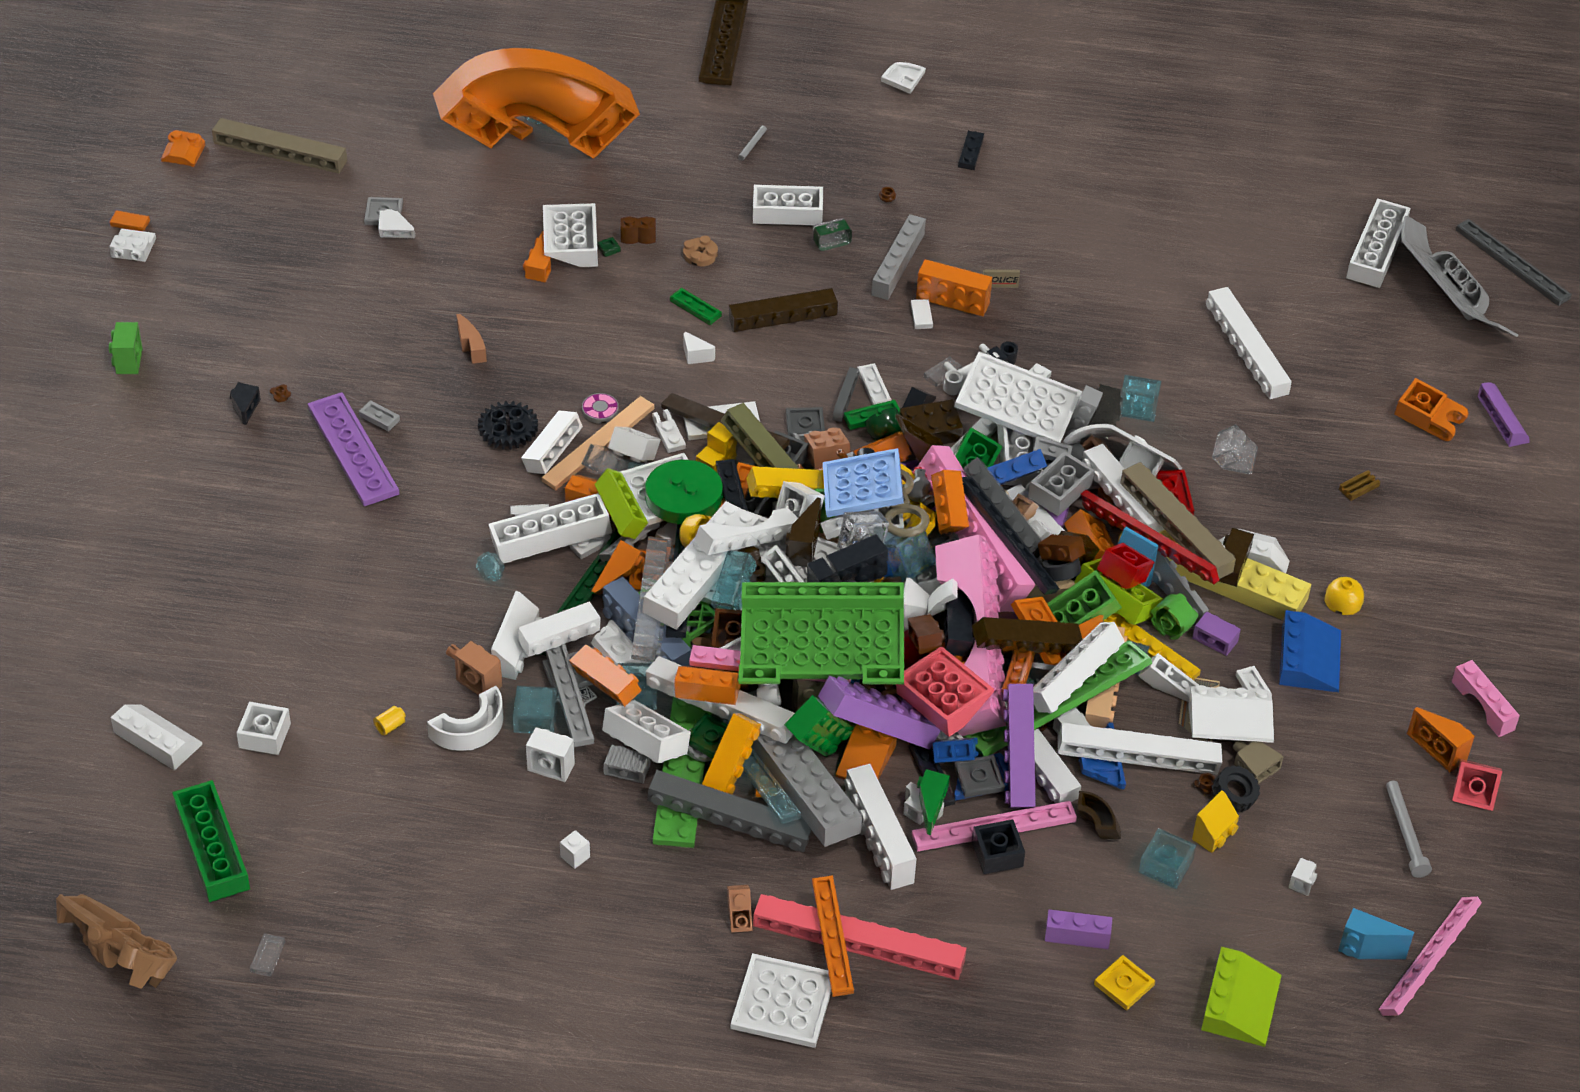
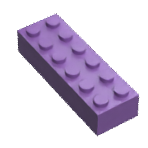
[818,676,941,749]

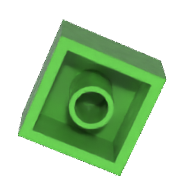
[109,322,143,374]

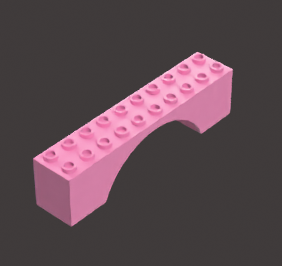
[935,534,1007,736]

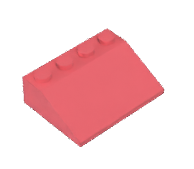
[896,646,994,737]

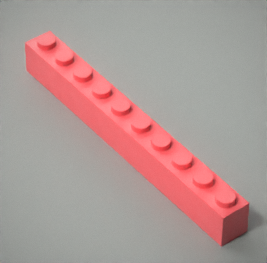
[753,894,967,980]

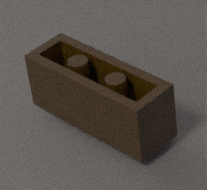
[1218,528,1254,587]

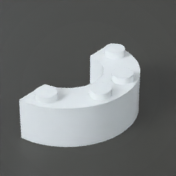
[427,686,503,751]

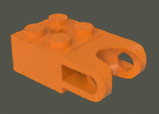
[1394,378,1468,441]

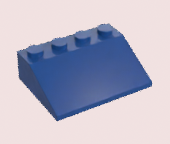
[1279,610,1341,693]

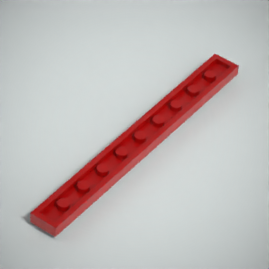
[1081,490,1219,585]

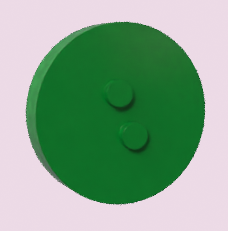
[645,460,722,524]

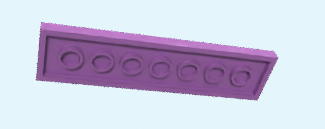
[308,392,399,506]

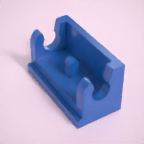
[933,737,978,763]

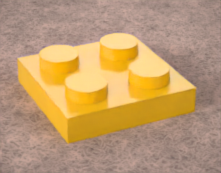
[1094,955,1155,1011]

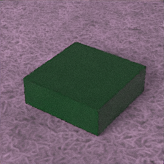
[597,237,621,257]

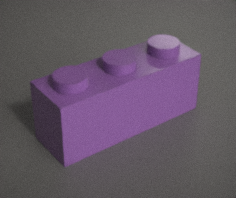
[1045,909,1112,949]

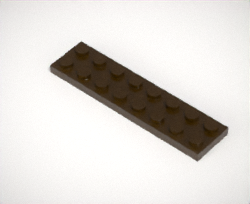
[699,0,748,85]

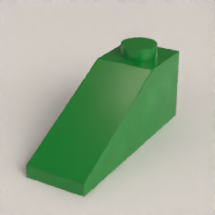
[917,769,950,835]

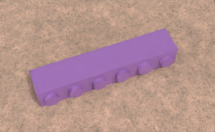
[1003,684,1035,809]

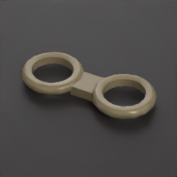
[883,469,929,538]

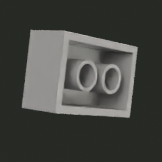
[1028,451,1095,516]

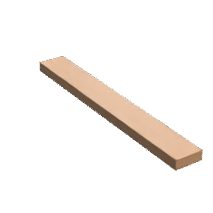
[542,396,654,491]

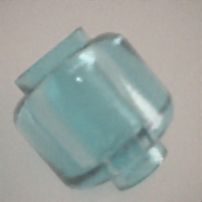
[476,552,505,581]

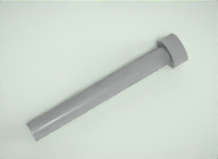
[1386,781,1432,878]

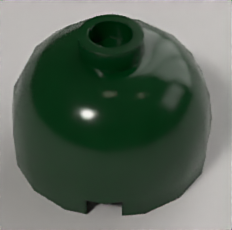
[864,408,901,441]

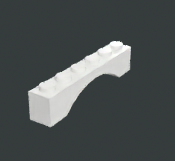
[694,508,798,555]

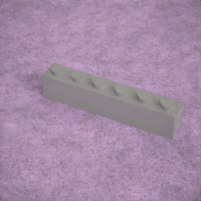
[872,214,926,300]

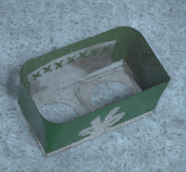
[813,218,852,251]

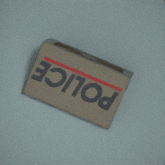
[982,269,1020,288]

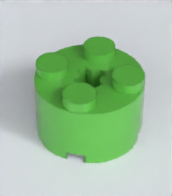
[1151,593,1198,640]

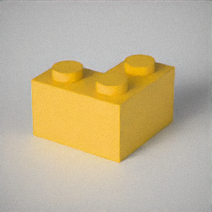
[696,422,737,472]

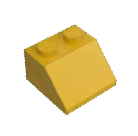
[1192,790,1239,853]

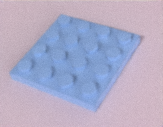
[823,448,904,517]

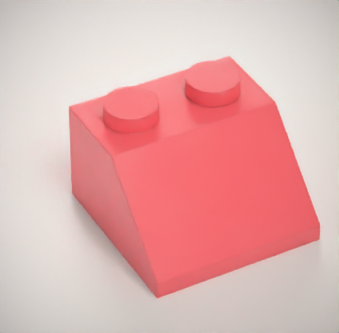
[1452,759,1503,811]

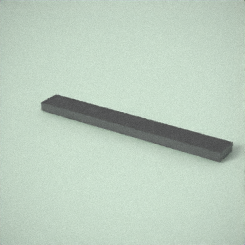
[1456,219,1572,306]

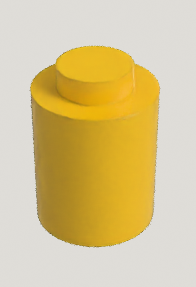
[373,706,406,736]

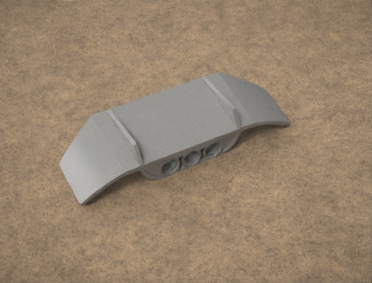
[1402,216,1518,337]

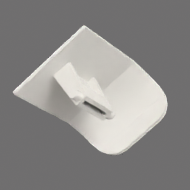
[1063,424,1182,477]

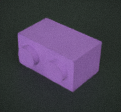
[1193,612,1241,656]

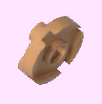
[683,236,718,266]

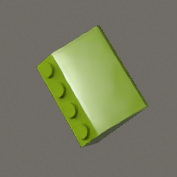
[1201,947,1281,1047]

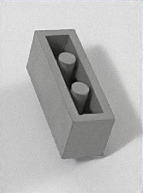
[1064,385,1103,436]

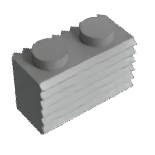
[604,745,650,784]

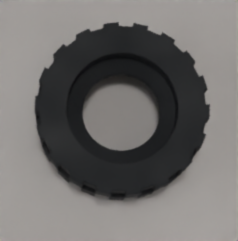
[1212,765,1260,813]

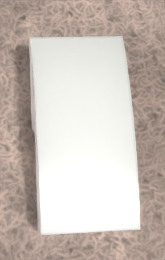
[928,579,958,616]

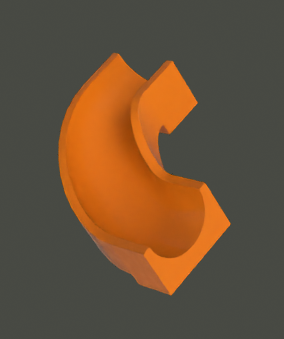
[433,48,640,159]

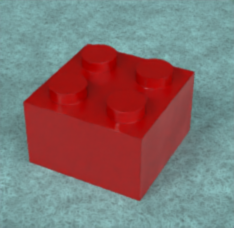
[1097,543,1155,589]

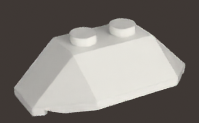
[1219,529,1289,573]

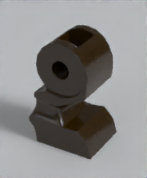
[735,546,766,582]

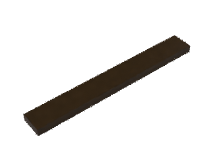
[661,393,790,450]

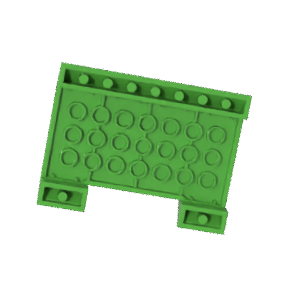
[738,582,904,684]

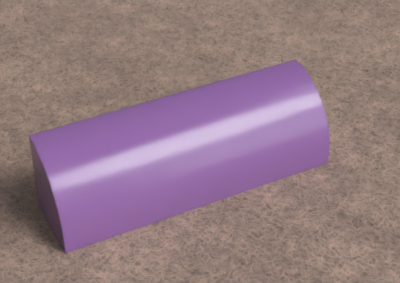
[1477,383,1529,447]

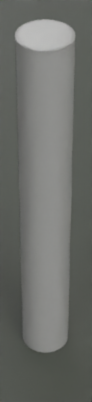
[738,126,767,161]

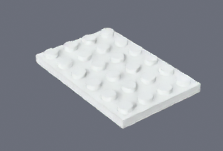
[954,352,1082,443]

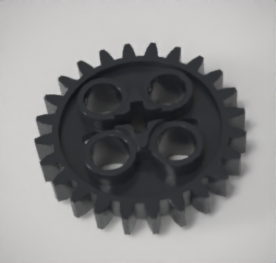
[478,401,538,450]

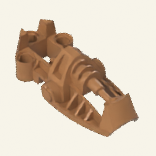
[56,894,177,989]

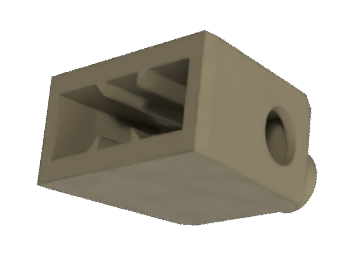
[1233,740,1284,784]

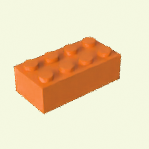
[916,259,992,317]

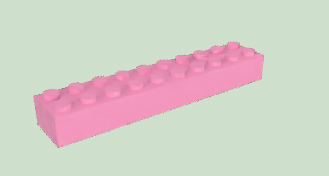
[917,445,1035,612]

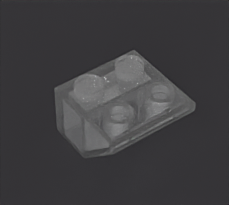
[1212,424,1258,475]

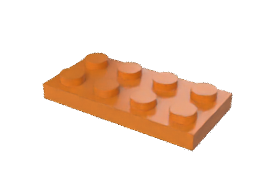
[1010,596,1066,665]

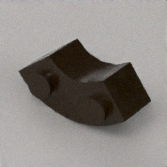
[1077,791,1121,839]

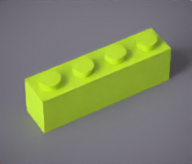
[594,468,648,539]

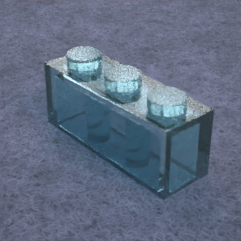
[711,550,756,610]

